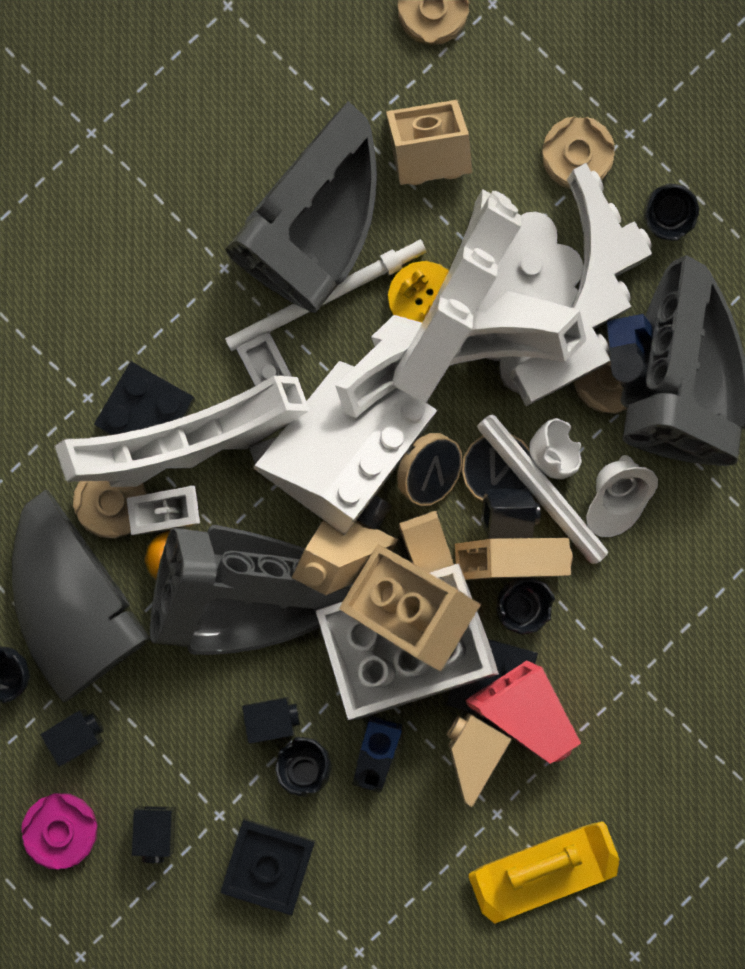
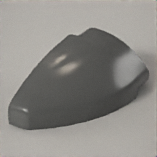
[225,101,377,313]
[621,255,745,466]
[12,490,151,703]
[150,525,354,655]

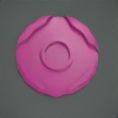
[21,793,98,869]

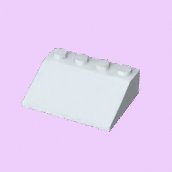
[253,361,437,535]
[316,564,499,720]

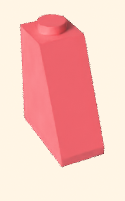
[465,661,581,764]

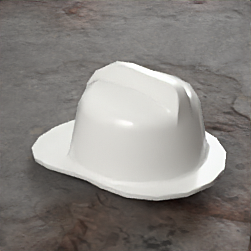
[586,455,658,537]

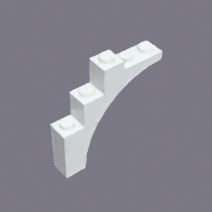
[509,163,652,406]
[392,189,521,403]
[335,291,587,418]
[55,376,310,487]

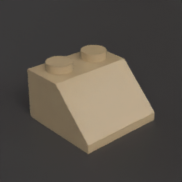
[386,100,472,185]
[446,712,511,807]

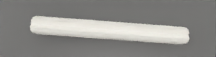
[477,415,608,564]

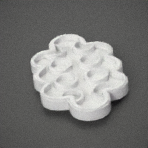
[477,212,583,393]

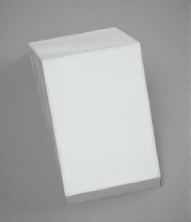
[127,486,200,535]

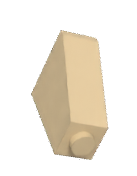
[399,511,454,573]
[292,520,398,595]
[455,538,573,580]

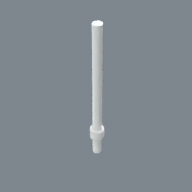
[225,239,427,351]

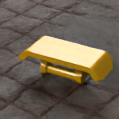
[469,822,620,924]

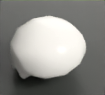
[529,418,582,479]

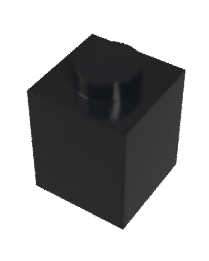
[481,488,541,539]
[242,697,300,744]
[40,709,104,767]
[132,806,176,863]

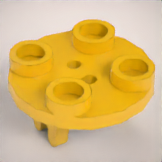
[388,261,449,323]

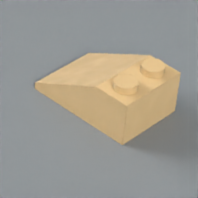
[339,544,481,672]

